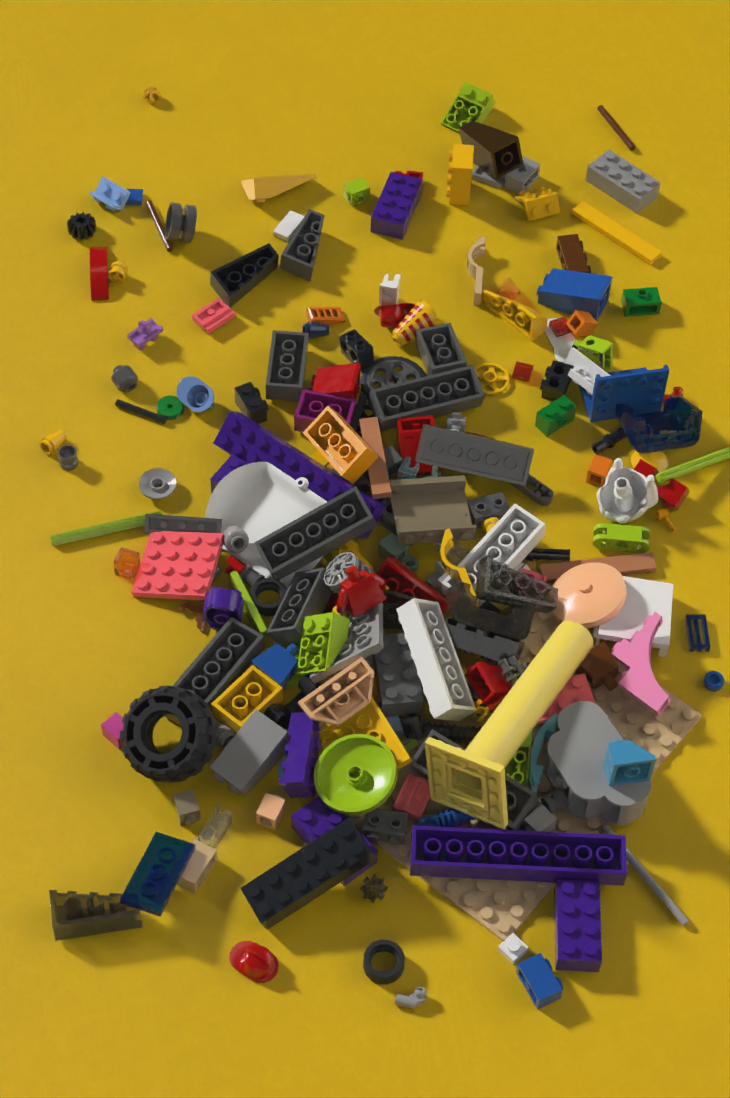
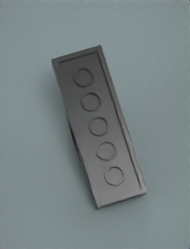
[415,424,534,486]

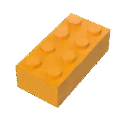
[303,406,379,484]

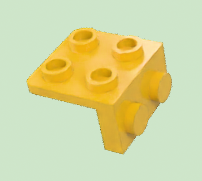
[514,186,560,221]

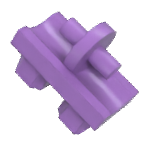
[127,318,163,350]

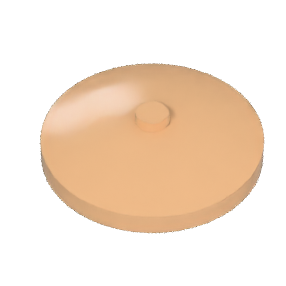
[549,563,627,628]

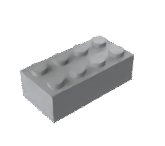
[586,150,661,214]

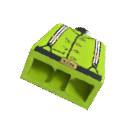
[572,335,613,372]

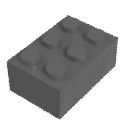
[416,323,467,376]

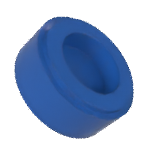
[703,671,724,692]

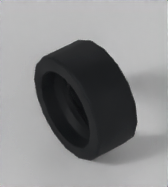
[250,578,287,616]
[363,940,405,984]

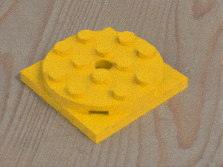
[318,695,412,770]

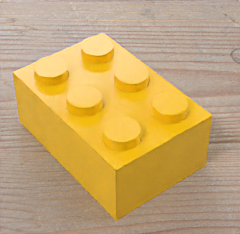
[446,144,474,206]
[211,665,283,735]

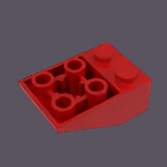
[396,415,441,476]

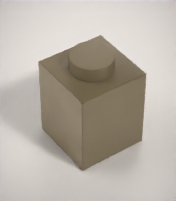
[173,789,201,825]

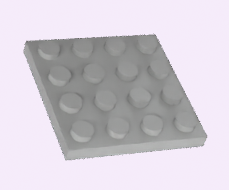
[310,602,383,684]

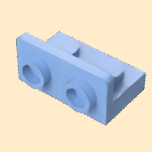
[89,176,131,211]

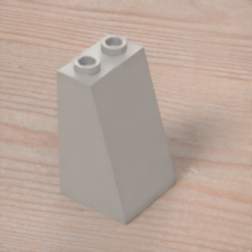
[210,709,290,796]

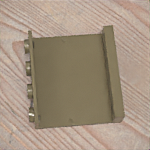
[390,475,476,545]

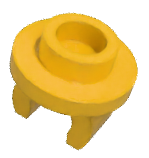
[143,86,161,104]

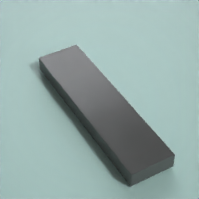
[144,514,222,533]

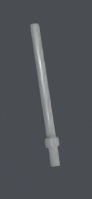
[601,825,689,926]

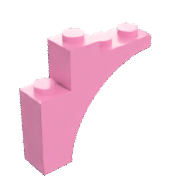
[612,612,671,716]

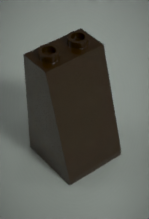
[459,121,524,179]

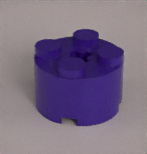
[202,586,244,631]

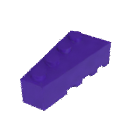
[279,712,323,798]

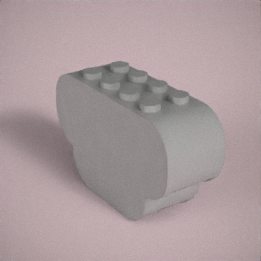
[543,701,651,826]

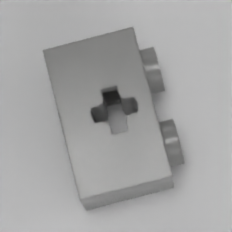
[504,156,540,194]

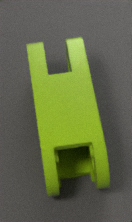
[593,523,650,553]

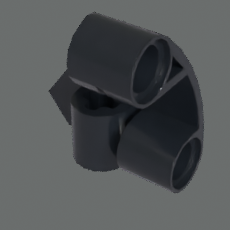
[264,674,321,729]

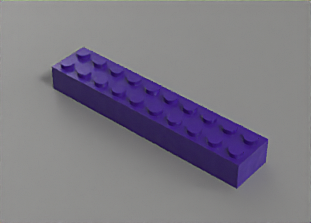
[213,411,386,538]
[410,825,627,886]

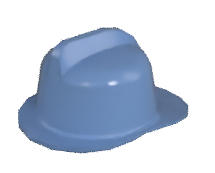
[176,376,214,412]

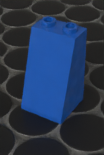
[536,268,613,321]

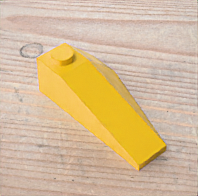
[482,289,548,342]

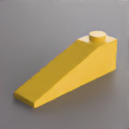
[241,174,316,203]

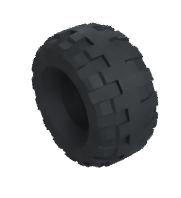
[120,686,218,783]

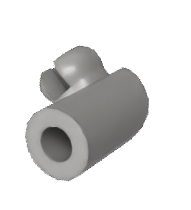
[395,987,427,1009]

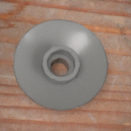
[139,468,176,499]

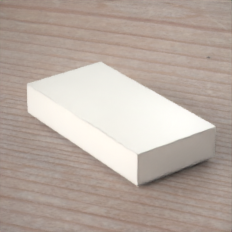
[273,210,304,242]

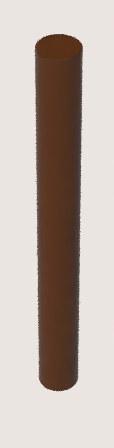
[597,105,636,151]
[146,201,173,252]

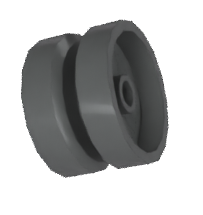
[165,202,197,243]

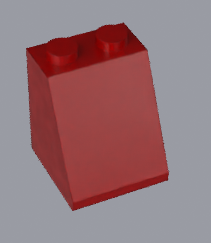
[309,363,361,400]

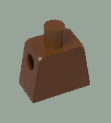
[575,642,619,691]

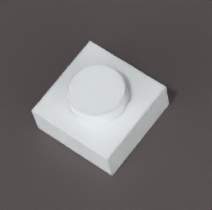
[497,933,529,965]

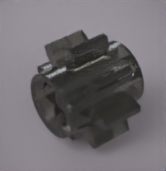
[360,874,388,903]

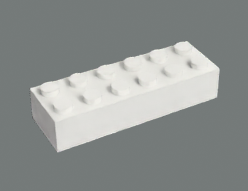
[442,504,545,615]
[396,598,477,721]

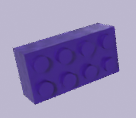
[370,172,423,240]
[291,796,378,887]
[554,879,602,972]

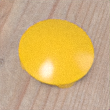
[631,447,668,472]

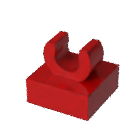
[225,555,246,575]

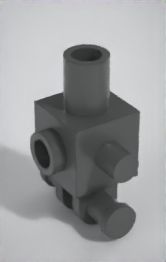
[498,656,531,687]

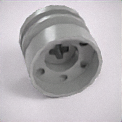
[323,552,374,596]

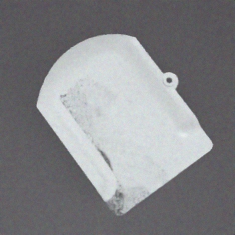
[206,462,327,589]

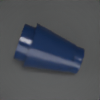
[302,322,329,339]

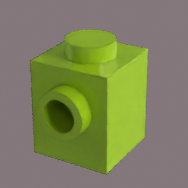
[343,177,370,206]

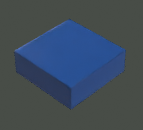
[125,189,143,205]

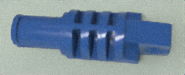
[417,809,476,827]

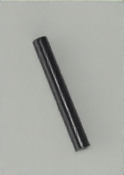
[115,399,167,424]

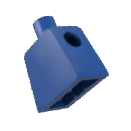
[252,643,300,689]

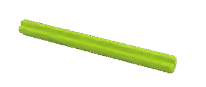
[656,447,730,483]
[50,511,162,546]

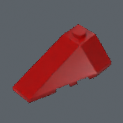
[376,556,450,614]

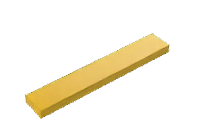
[572,201,662,265]

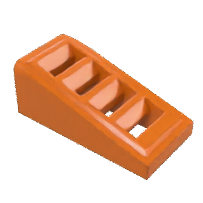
[306,307,345,325]

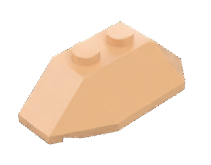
[298,657,375,726]

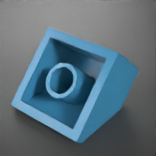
[603,740,656,786]

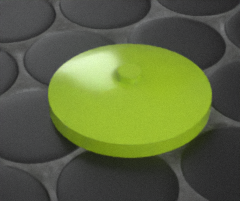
[314,734,398,815]

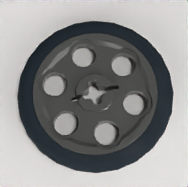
[360,356,426,399]

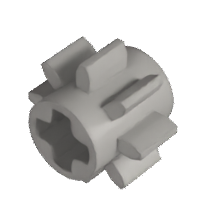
[446,412,466,431]

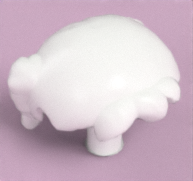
[597,458,659,524]

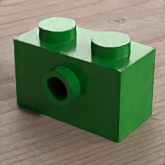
[621,287,662,317]
[535,395,576,437]

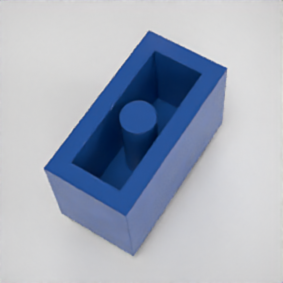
[516,953,563,1010]

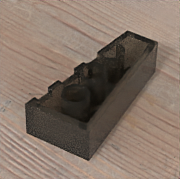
[475,555,558,614]
[49,890,143,941]

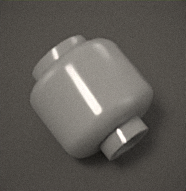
[223,526,249,553]

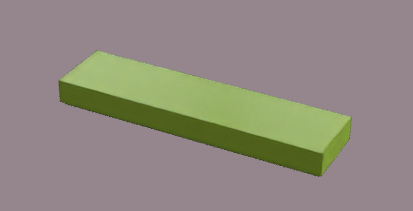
[230,571,268,642]

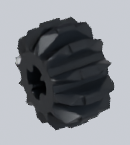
[67,211,96,240]

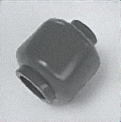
[111,365,138,392]

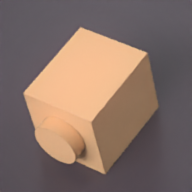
[256,793,286,830]

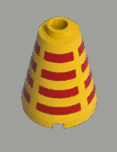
[392,300,442,346]

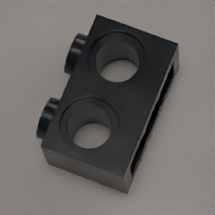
[339,329,375,370]
[540,360,574,401]

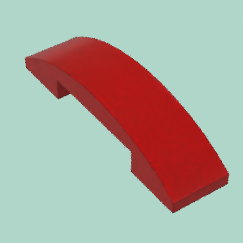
[90,247,109,301]

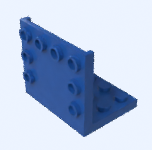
[577,365,670,423]

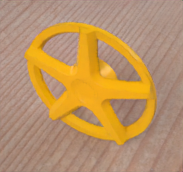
[474,363,510,395]

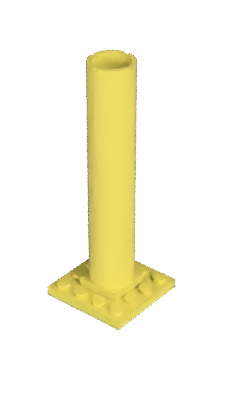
[425,620,593,829]

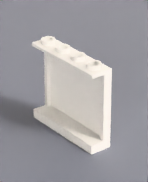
[593,576,673,657]

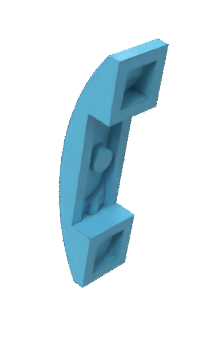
[529,714,559,794]

